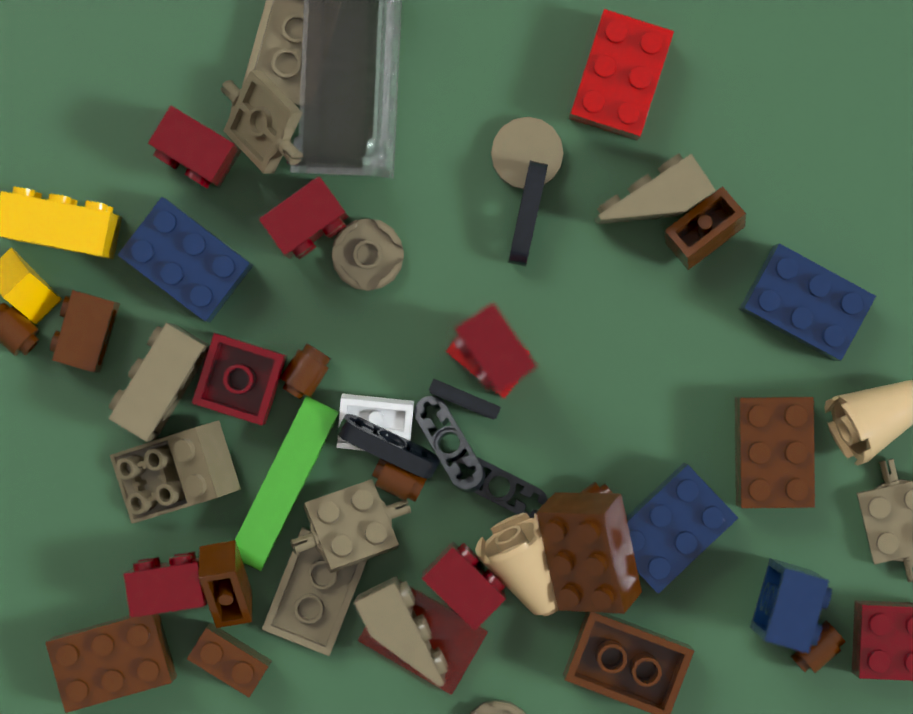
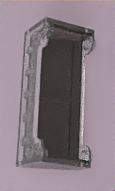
[286,0,402,179]

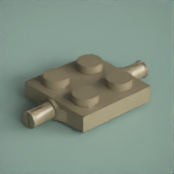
[220,70,303,174]
[856,458,913,582]
[290,479,411,573]

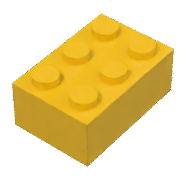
[0,186,122,259]

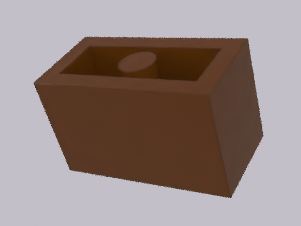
[665,186,746,270]
[50,290,120,373]
[199,540,252,628]
[187,623,272,698]

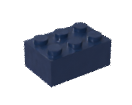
[118,197,254,322]
[739,243,876,361]
[626,463,738,594]
[750,558,832,653]

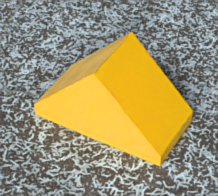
[0,247,63,325]

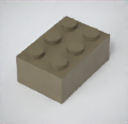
[108,323,210,442]

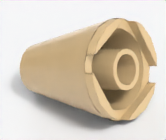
[824,380,913,465]
[475,513,558,616]

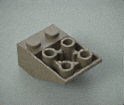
[594,153,716,225]
[110,420,241,524]
[354,576,448,687]

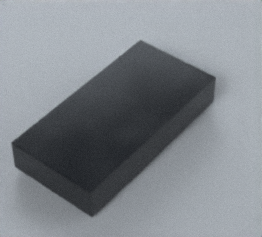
[429,379,501,420]

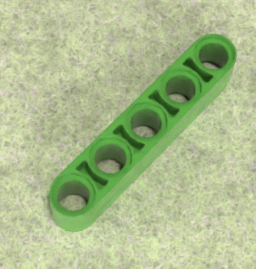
[235,396,340,572]

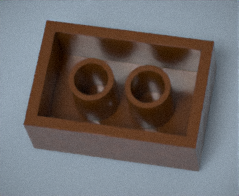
[735,396,815,508]
[536,492,642,614]
[563,612,694,714]
[45,614,177,713]

